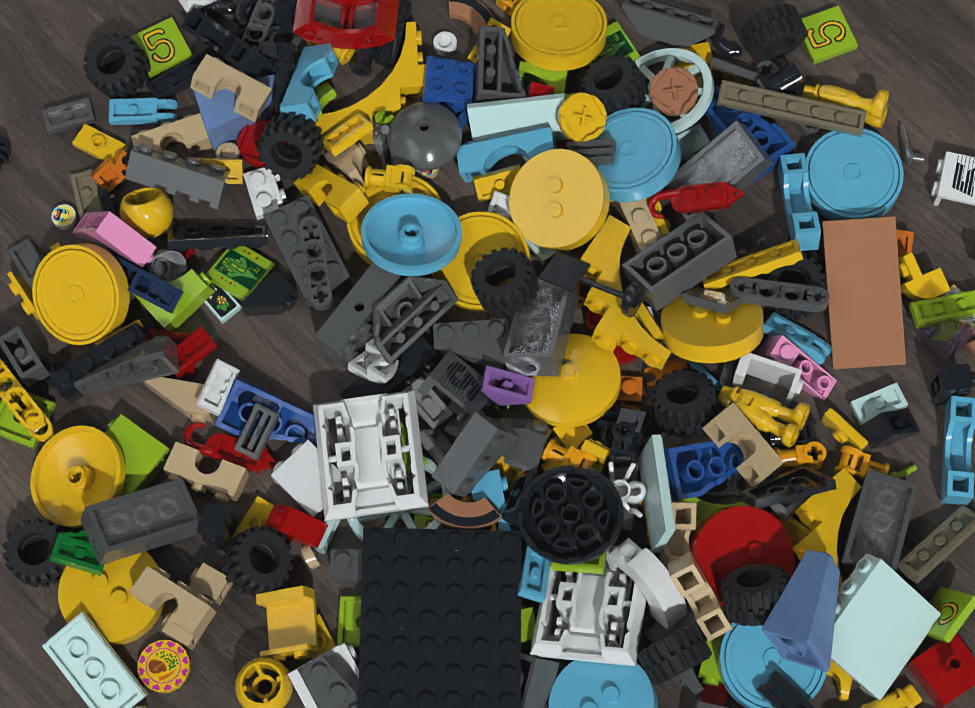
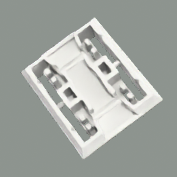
[313,390,429,521]
[530,546,654,666]

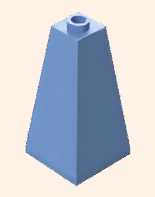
[194,75,275,151]
[762,550,840,672]

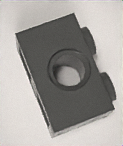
[0,326,50,388]

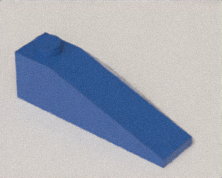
[697,86,796,183]
[215,376,329,445]
[664,441,744,501]

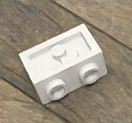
[243,168,287,220]

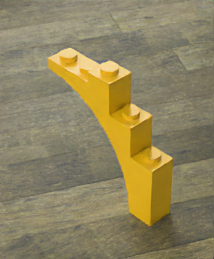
[314,22,425,145]
[580,215,671,370]
[792,468,862,592]

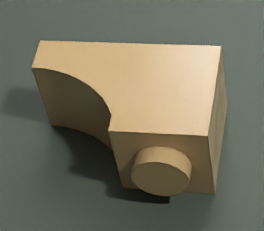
[324,142,369,188]

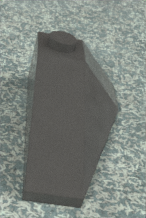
[74,336,180,395]
[444,417,554,472]
[521,651,559,708]

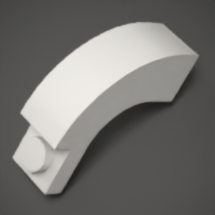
[609,538,687,630]

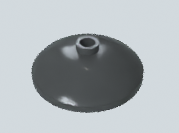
[389,102,462,171]

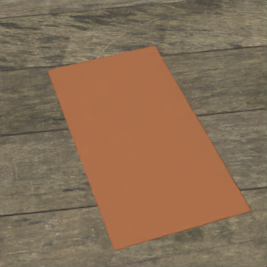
[822,216,906,369]

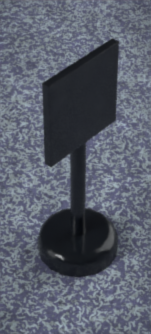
[539,252,645,318]

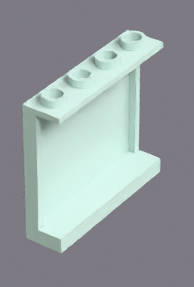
[831,554,941,700]

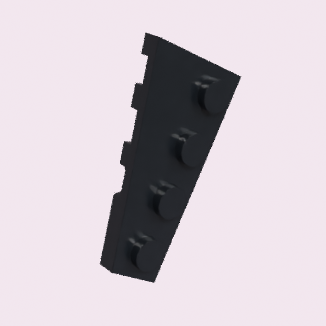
[167,221,268,252]

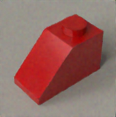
[264,503,328,548]

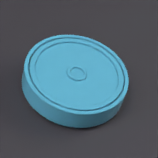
[584,108,681,202]
[806,129,904,221]
[717,622,827,708]
[549,660,658,708]

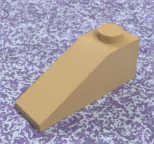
[143,377,215,424]

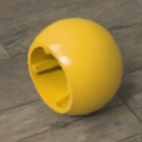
[119,187,174,239]
[235,657,293,708]

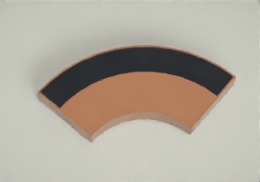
[449,0,494,38]
[427,493,501,530]

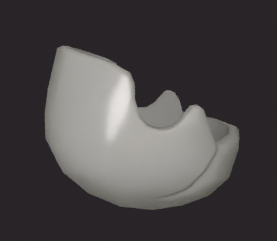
[147,249,187,282]

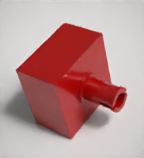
[907,633,975,708]

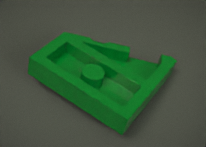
[49,530,105,576]

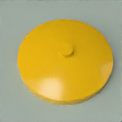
[525,334,621,428]
[30,426,125,528]

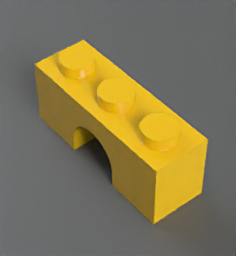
[294,164,369,224]

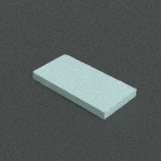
[467,93,569,142]
[638,435,676,553]
[42,612,148,708]

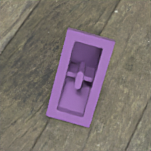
[481,366,535,406]

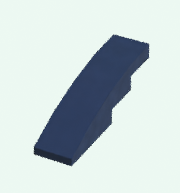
[109,252,184,314]

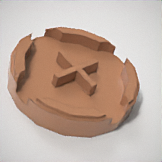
[650,67,698,116]

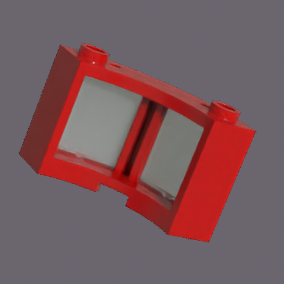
[293,0,399,49]

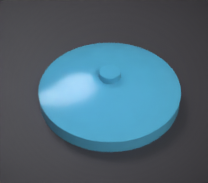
[361,193,462,276]

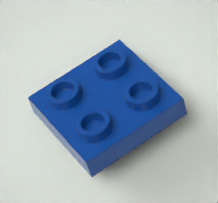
[422,56,475,112]

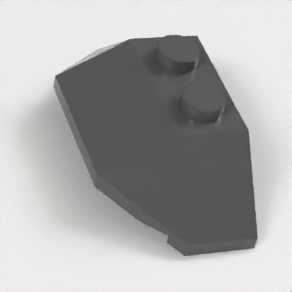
[622,0,720,48]
[373,276,458,364]

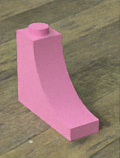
[72,211,156,267]

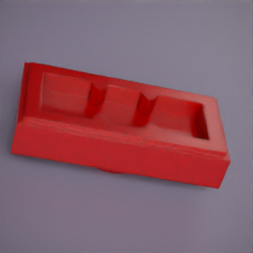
[175,326,218,378]

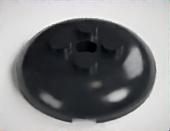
[517,465,624,565]

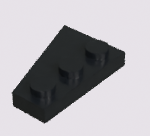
[740,465,837,509]

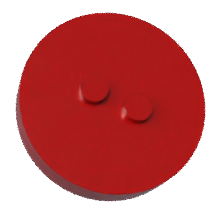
[689,506,794,608]

